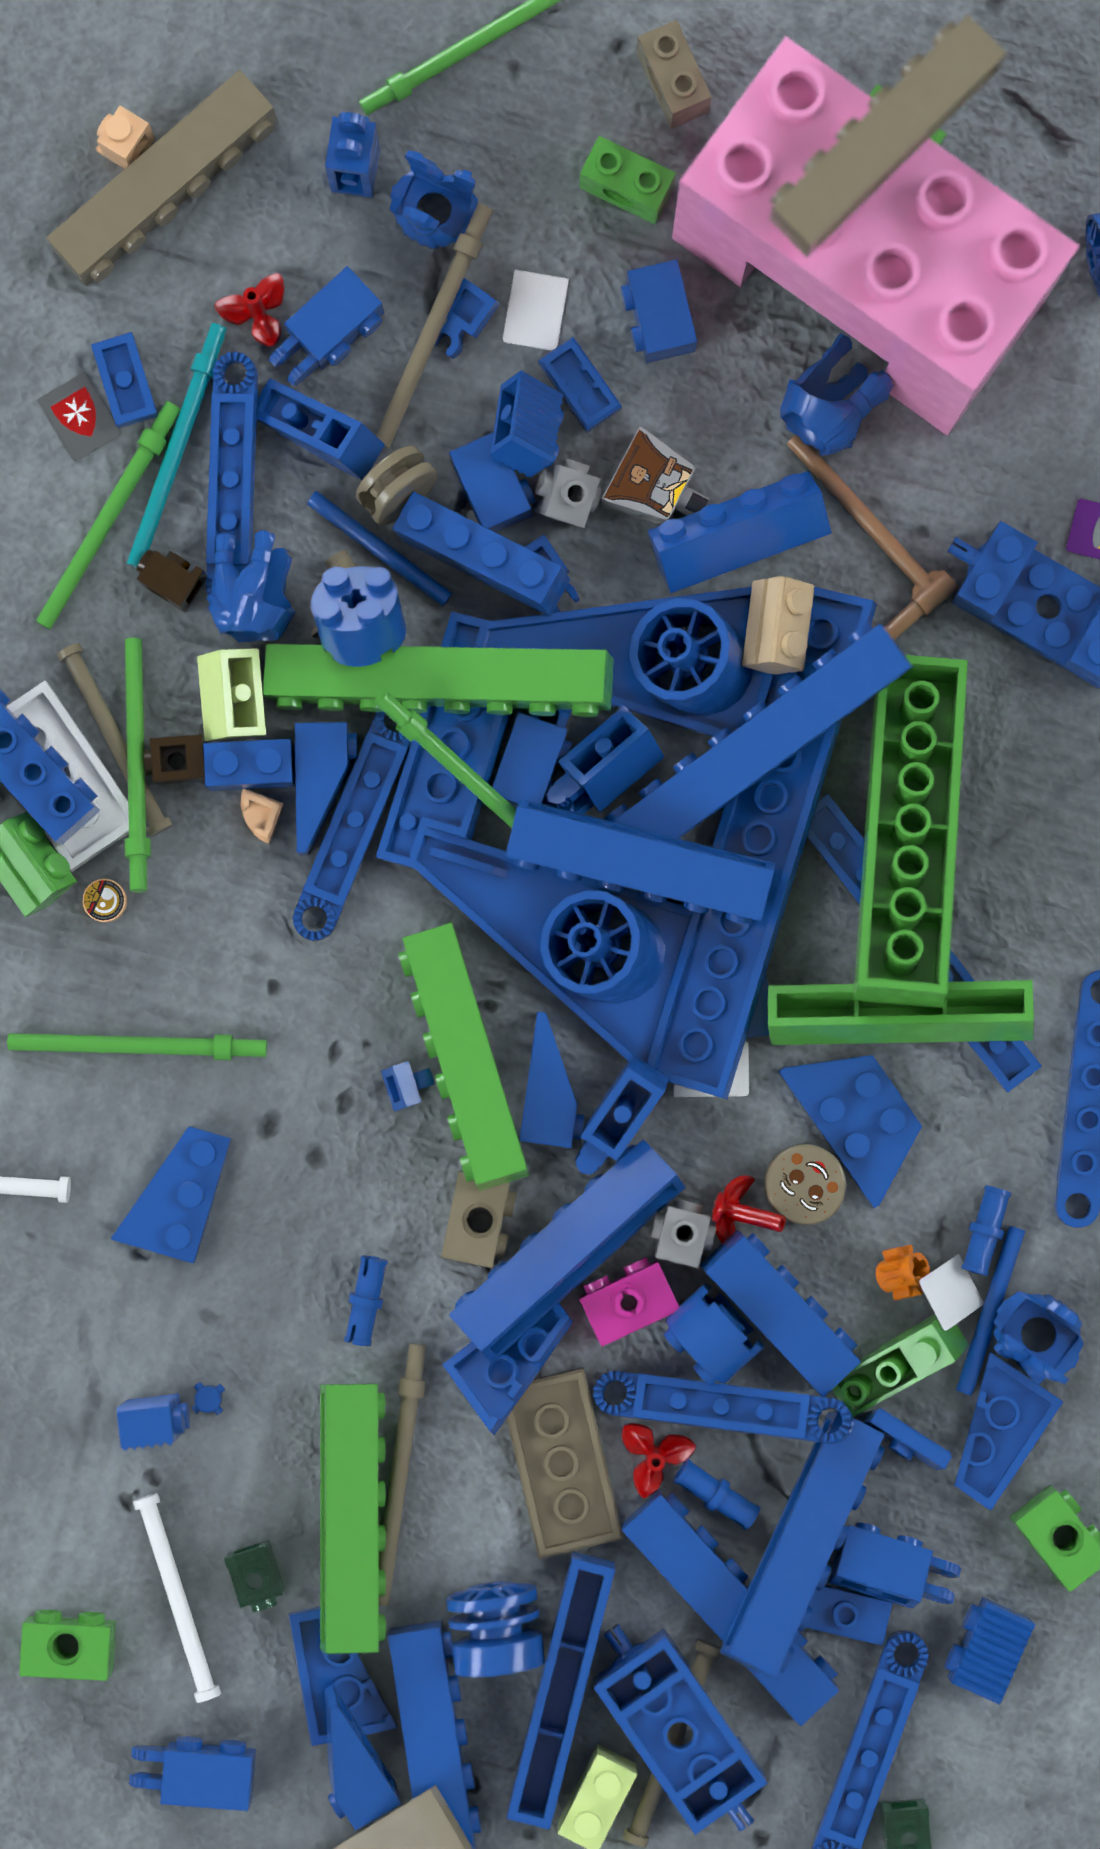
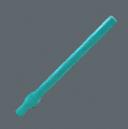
[126,323,227,568]

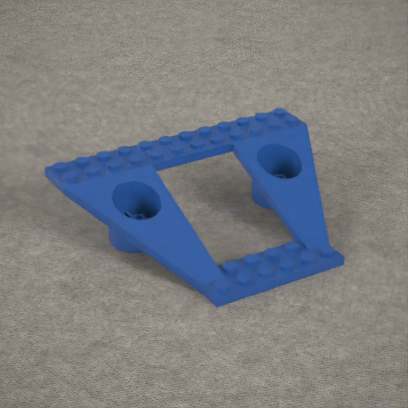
[376,586,877,1100]

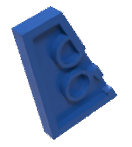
[111,1126,232,1263]
[442,1303,573,1436]
[954,1352,1064,1511]
[288,1607,398,1746]

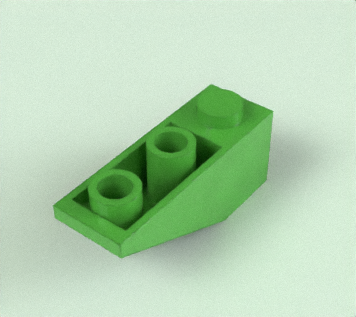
[832,1314,969,1417]

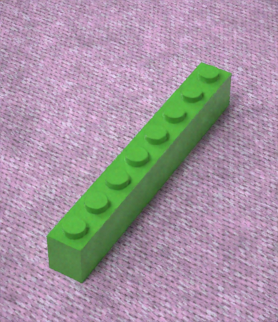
[263,644,614,717]

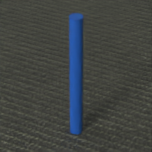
[307,491,453,607]
[956,1225,1026,1396]

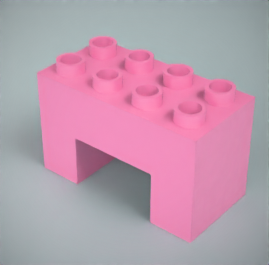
[672,37,1080,436]

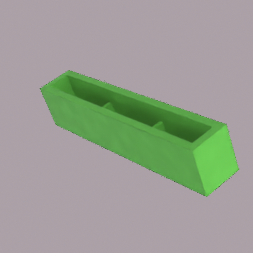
[398,923,530,1191]
[768,980,1034,1045]
[320,1383,386,1654]

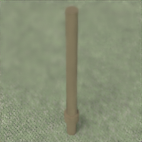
[376,203,493,448]
[378,1343,427,1606]

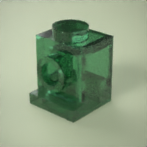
[224,1540,285,1612]
[880,1798,932,1849]

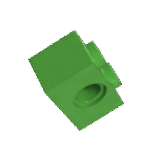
[579,136,676,225]
[1009,1485,1100,1593]
[19,1609,116,1681]

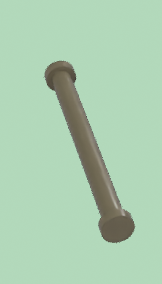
[56,643,173,837]
[622,1639,721,1847]

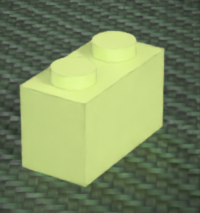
[197,649,266,742]
[558,1743,637,1849]

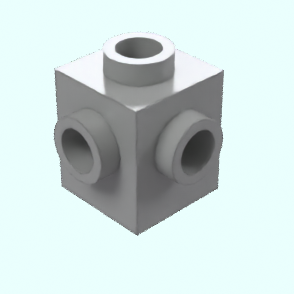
[534,458,601,528]
[651,1199,716,1268]

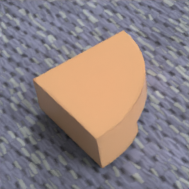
[241,789,285,844]

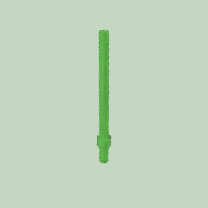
[358,0,562,116]
[36,401,181,630]
[124,638,151,893]
[375,690,517,828]
[7,1033,268,1061]

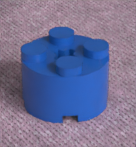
[311,566,406,667]
[664,1283,764,1386]

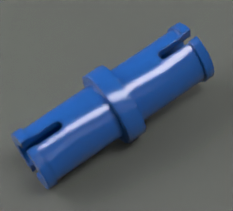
[961,1185,1012,1277]
[344,1255,388,1346]
[673,1459,761,1531]

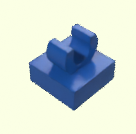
[381,1061,435,1112]

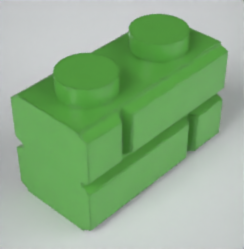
[0,811,77,917]

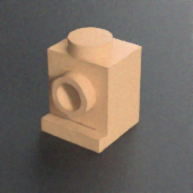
[96,105,155,169]

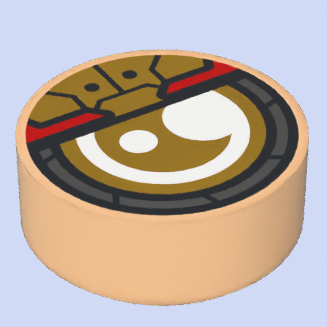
[82,879,128,923]

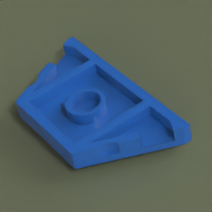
[778,1055,922,1208]

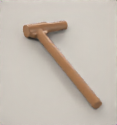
[786,435,958,640]

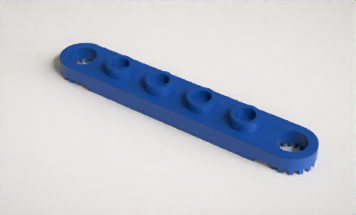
[205,351,258,596]
[293,712,411,941]
[1054,970,1100,1228]
[593,1371,853,1444]
[811,1630,929,1849]

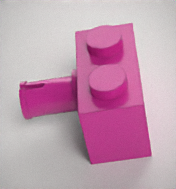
[579,1257,679,1347]

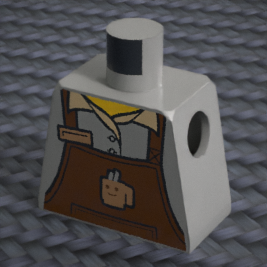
[601,427,710,526]

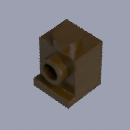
[136,549,207,613]
[144,734,207,785]

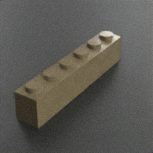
[769,15,1007,258]
[46,69,277,286]

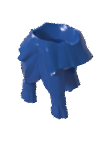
[389,150,478,249]
[780,333,893,456]
[206,530,296,642]
[993,1291,1084,1384]

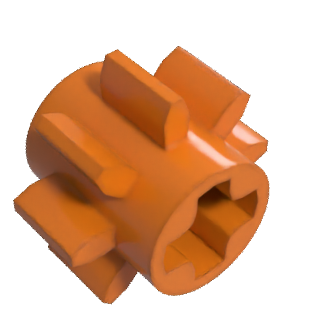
[876,1245,930,1301]

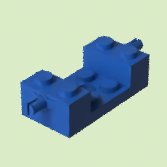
[947,521,1100,688]
[593,1624,768,1835]

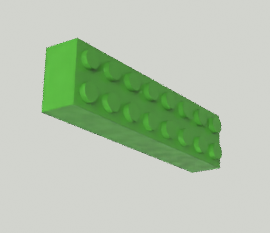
[853,655,968,1008]

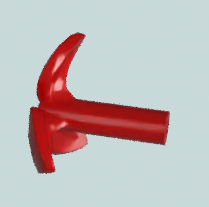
[214,273,285,347]
[712,1175,786,1243]
[622,1423,696,1499]

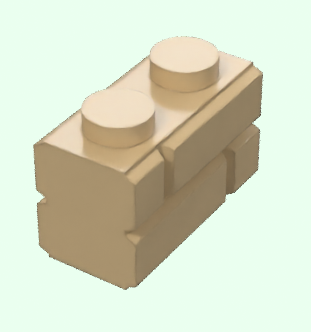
[742,576,814,675]

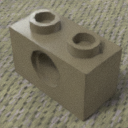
[636,20,712,130]
[441,1171,517,1268]

